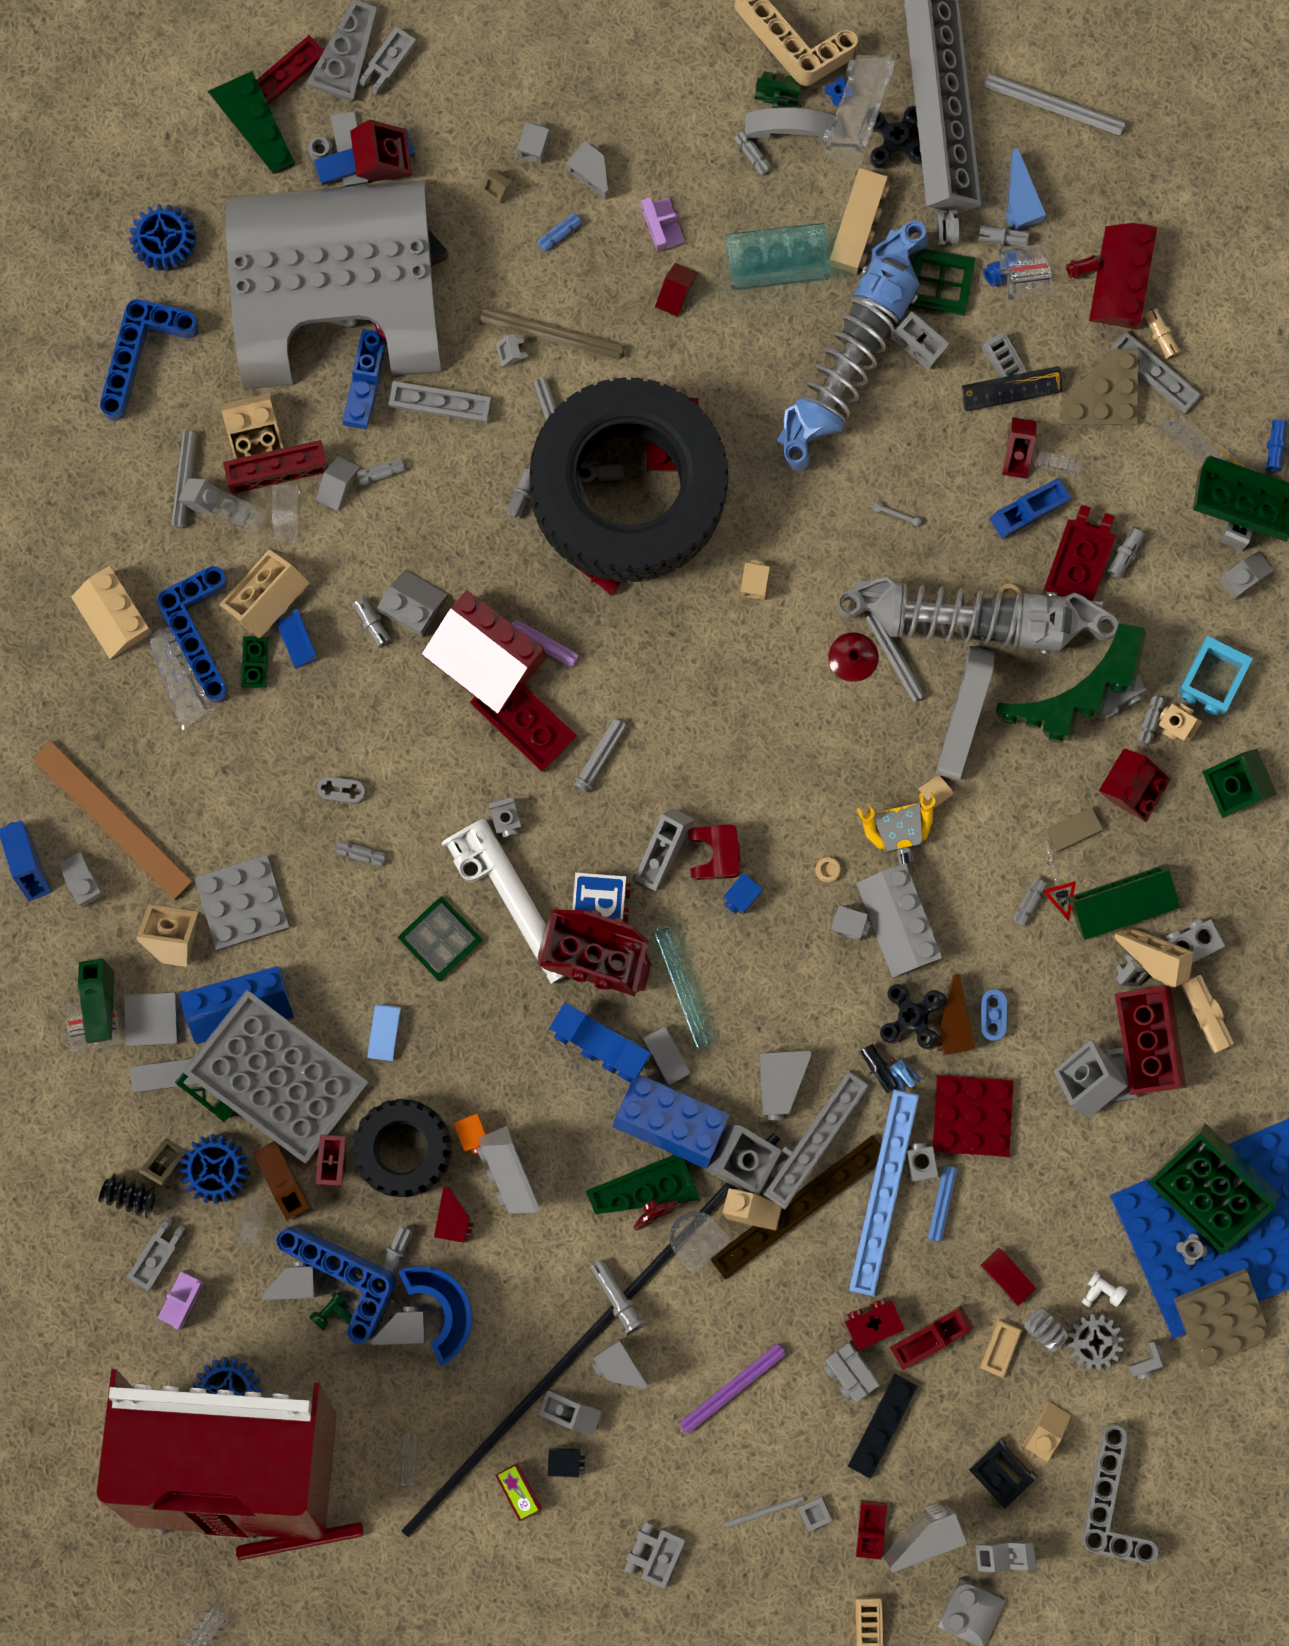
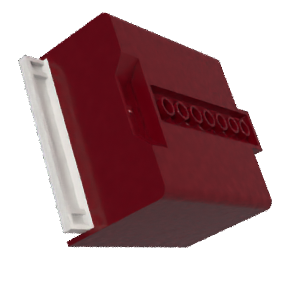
[97,1369,337,1540]

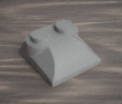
[937,1578,1006,1646]

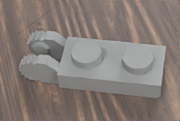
[359,26,417,96]
[127,1217,186,1292]

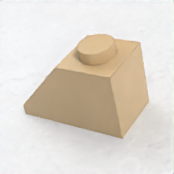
[723,1188,782,1231]
[1022,1402,1071,1462]

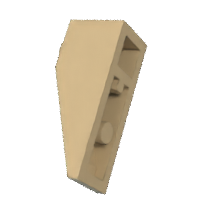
[1114,927,1194,987]

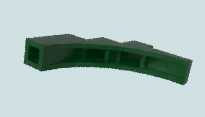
[996,623,1146,743]

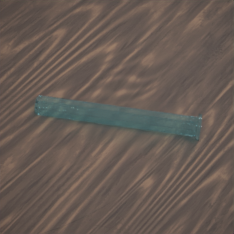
[652,925,711,1049]

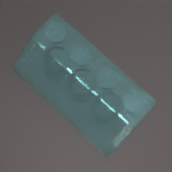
[725,223,830,291]

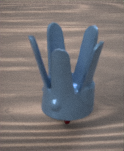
[888,1057,924,1092]

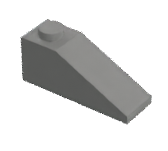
[634,808,695,891]

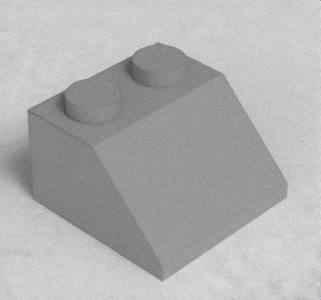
[377,570,448,638]
[1054,1040,1127,1118]
[705,1125,782,1196]
[592,1339,647,1389]

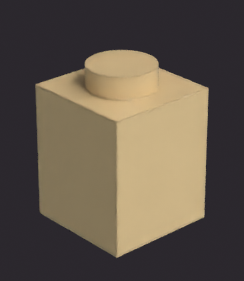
[740,560,770,600]

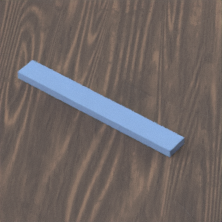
[849,1089,919,1297]

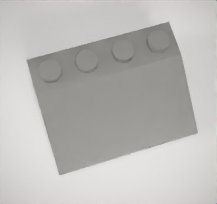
[882,1502,967,1573]

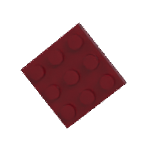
[932,1075,1014,1157]

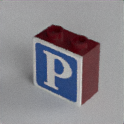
[572,873,631,924]

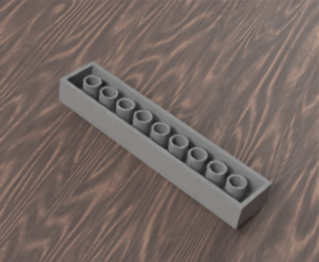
[904,0,981,214]

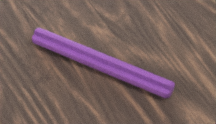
[680,1344,786,1433]

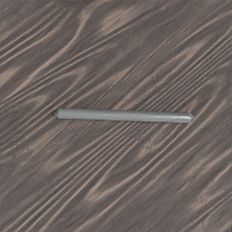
[724,1496,807,1528]

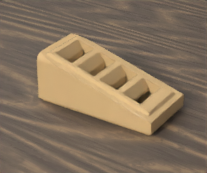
[855,1596,883,1646]

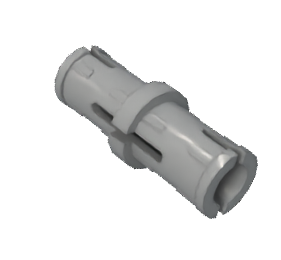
[1107,528,1146,579]
[352,597,392,648]

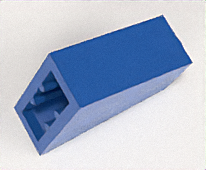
[0,820,52,902]

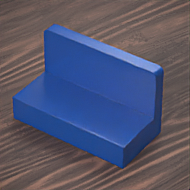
[276,609,318,669]

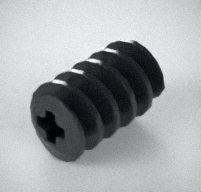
[98,1173,156,1219]

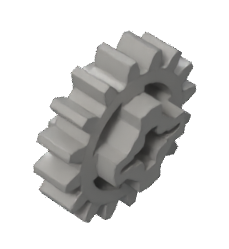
[1066,1314,1124,1371]

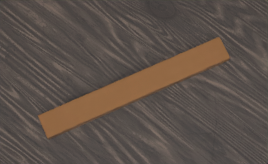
[33,741,193,900]

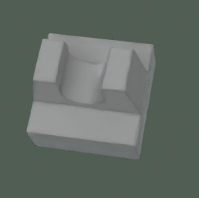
[496,334,528,367]
[1116,953,1149,987]

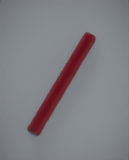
[236,1522,364,1560]

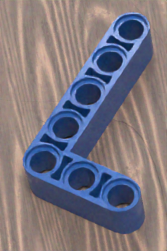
[100,299,199,421]
[157,566,228,703]
[276,1225,397,1344]

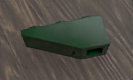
[78,958,114,1044]

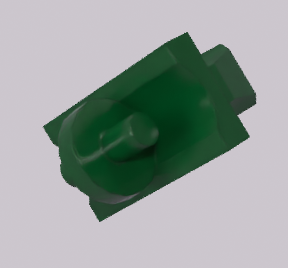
[754,71,801,108]

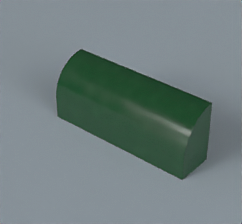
[1068,865,1180,940]

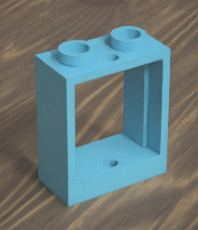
[1177,636,1253,716]

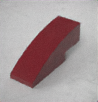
[890,1305,974,1370]

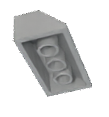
[856,863,942,978]

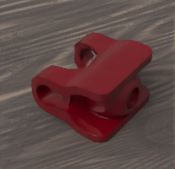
[688,824,741,880]

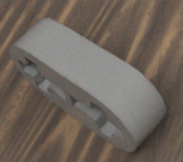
[317,777,366,804]

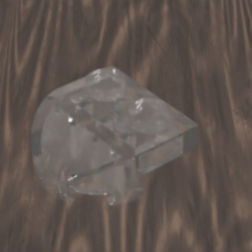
[670,1212,732,1275]

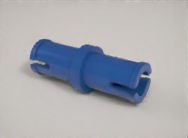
[1265,419,1288,472]

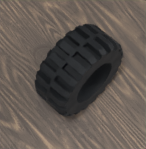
[352,1099,452,1197]

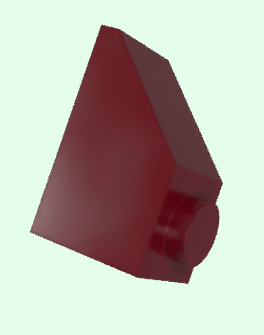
[1002,417,1037,479]
[434,1186,474,1243]

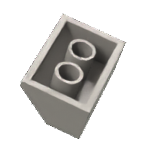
[477,1126,540,1213]

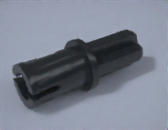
[859,1044,898,1093]

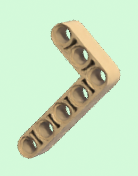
[734,0,858,86]

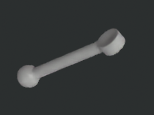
[872,501,922,527]

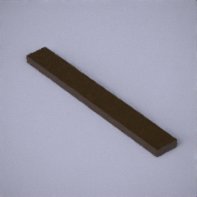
[710,1135,881,1279]

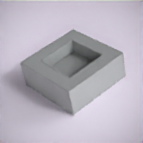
[798,1497,832,1532]

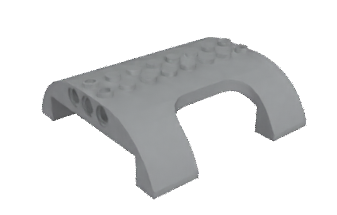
[226,180,441,389]

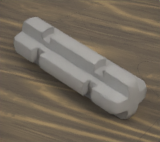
[735,131,771,175]
[356,458,405,485]
[1138,696,1166,745]
[336,841,386,867]
[1013,878,1047,926]

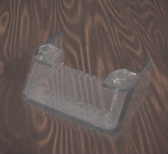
[823,55,897,169]

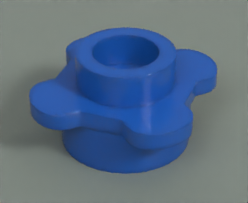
[824,77,854,106]

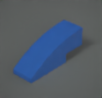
[989,478,1071,539]

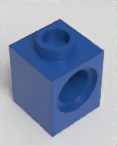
[723,873,763,915]

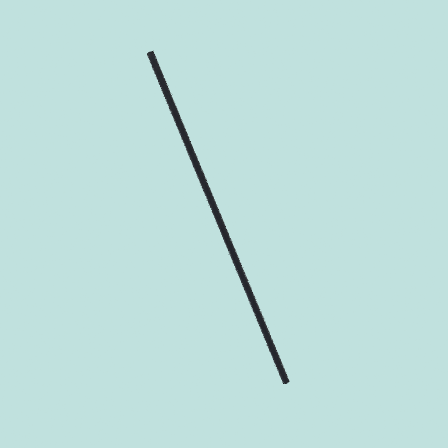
[401,1132,780,1538]

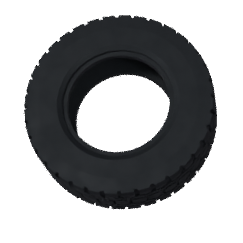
[529,377,728,583]

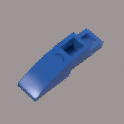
[342,329,386,430]

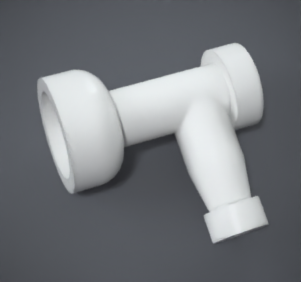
[1082,1272,1128,1308]

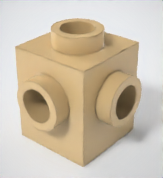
[1159,703,1202,742]

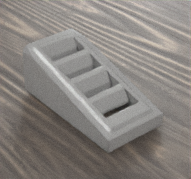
[981,331,1027,378]

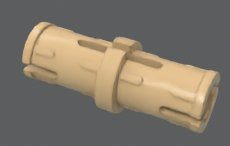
[1143,308,1181,360]

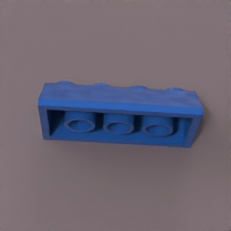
[179,966,294,1044]

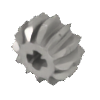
[1024,1309,1068,1352]

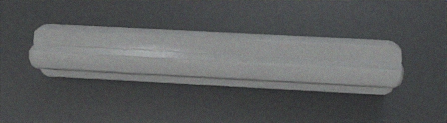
[171,430,198,528]
[866,613,924,702]

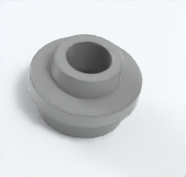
[308,137,333,160]

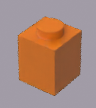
[453,1114,486,1155]

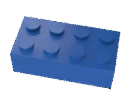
[612,1075,729,1169]

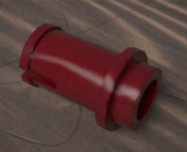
[1066,255,1099,279]

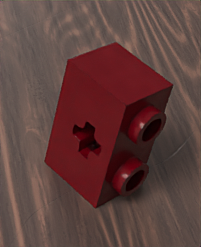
[844,1298,905,1351]

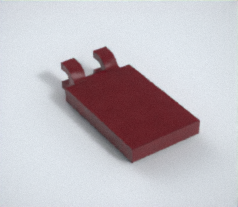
[1043,505,1116,601]

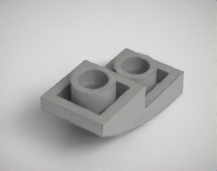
[642,1026,690,1086]

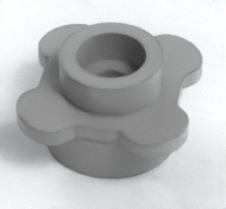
[1176,1234,1207,1265]

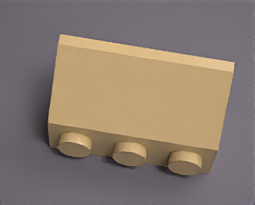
[219,549,309,639]
[71,565,153,660]

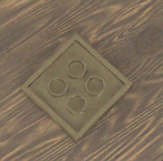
[1173,1269,1272,1369]

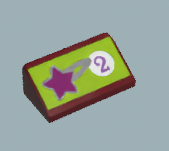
[495,1462,542,1521]

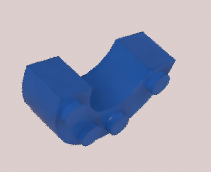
[549,1002,652,1083]
[398,1266,473,1367]

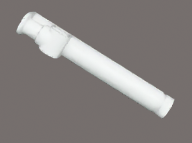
[441,818,566,984]

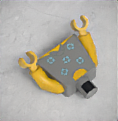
[857,792,935,864]

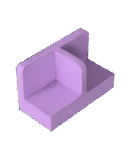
[641,197,685,252]
[158,1271,205,1330]

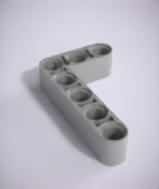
[935,645,995,781]
[1081,1424,1158,1564]

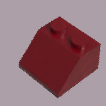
[350,119,413,181]

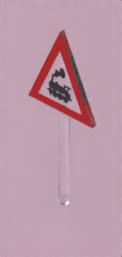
[1043,839,1076,922]

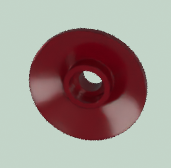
[828,632,879,682]
[633,1200,679,1231]

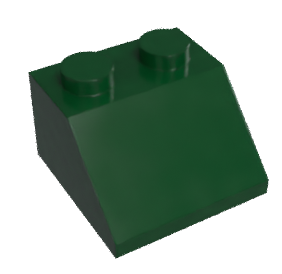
[1202,748,1277,818]

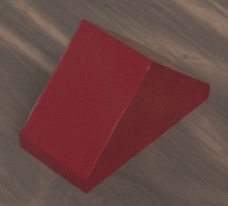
[655,263,698,317]
[315,1135,346,1187]

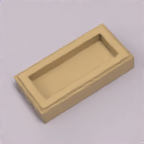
[979,1320,1022,1378]

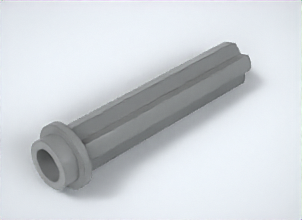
[573,719,626,793]

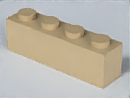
[828,168,890,275]

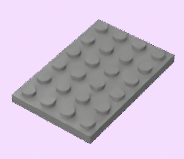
[183,989,368,1164]

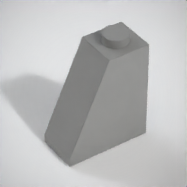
[759,1051,811,1120]

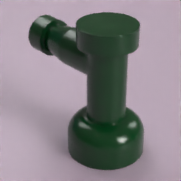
[309,1292,353,1331]

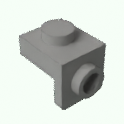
[1127,1341,1164,1379]

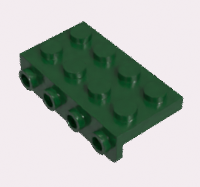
[1193,456,1289,542]

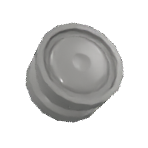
[935,209,959,246]

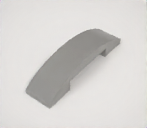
[745,108,843,143]

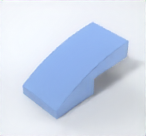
[367,1003,401,1061]

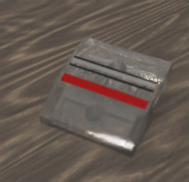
[999,245,1054,300]
[65,995,123,1054]

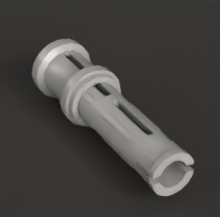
[590,1259,646,1336]

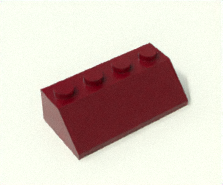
[1089,223,1157,330]
[1115,986,1187,1095]

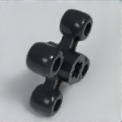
[865,106,922,169]
[880,984,947,1050]

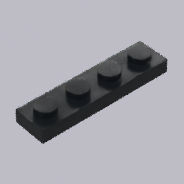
[847,1373,918,1479]

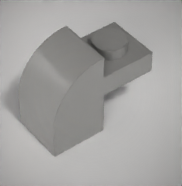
[975,1540,1036,1572]

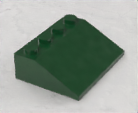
[1147,1123,1281,1255]

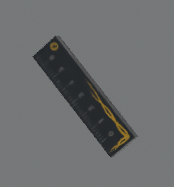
[962,366,1063,411]

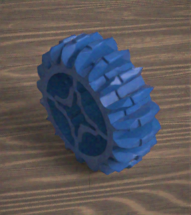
[129,204,197,271]
[179,1134,250,1204]
[192,1357,262,1396]

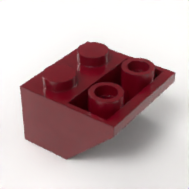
[1099,748,1171,822]

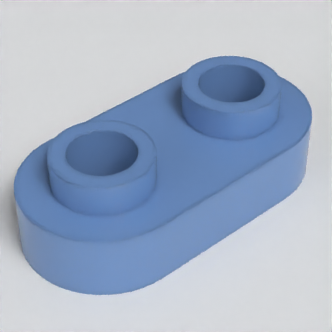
[980,990,1007,1041]

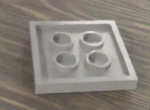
[194,855,290,950]

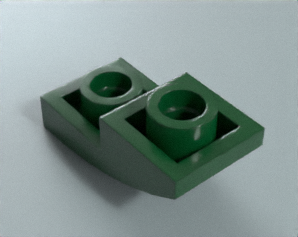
[241,636,269,688]

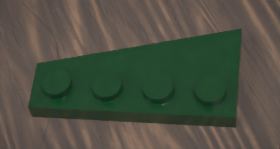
[207,71,295,173]
[586,1155,700,1215]

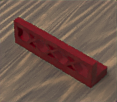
[223,440,328,494]

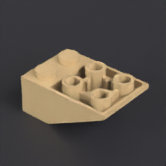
[221,393,284,459]

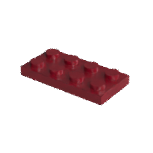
[469,685,577,772]

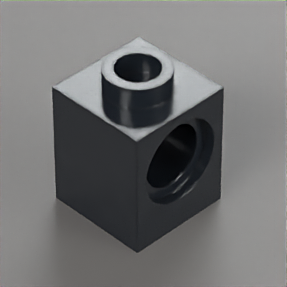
[547,1448,585,1477]

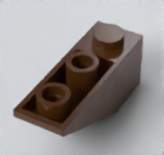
[253,1141,312,1220]

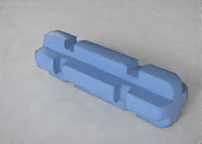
[538,213,582,252]

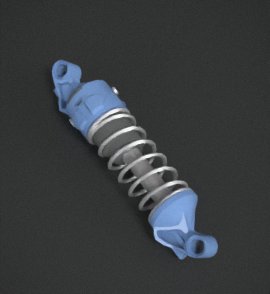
[777,221,928,471]

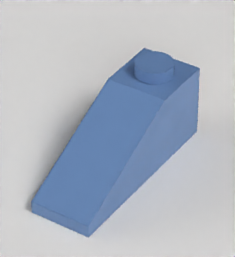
[1005,148,1046,231]

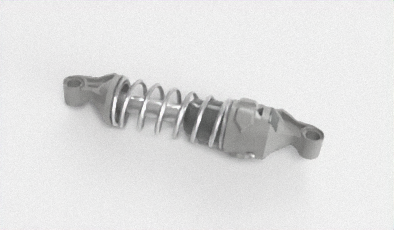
[837,577,1119,654]

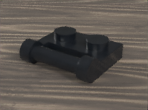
[968,1437,1038,1509]

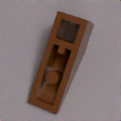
[936,974,975,1056]

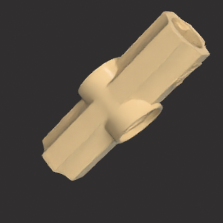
[1180,975,1234,1053]

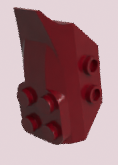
[538,909,651,997]

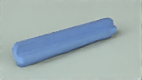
[928,1166,957,1242]

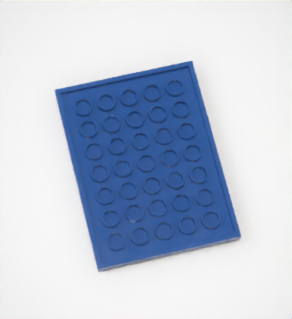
[1110,1118,1289,1339]

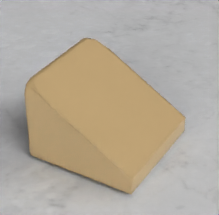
[918,775,954,809]

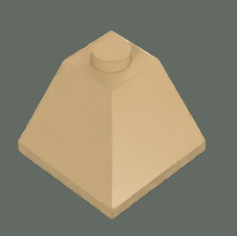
[137,904,198,967]

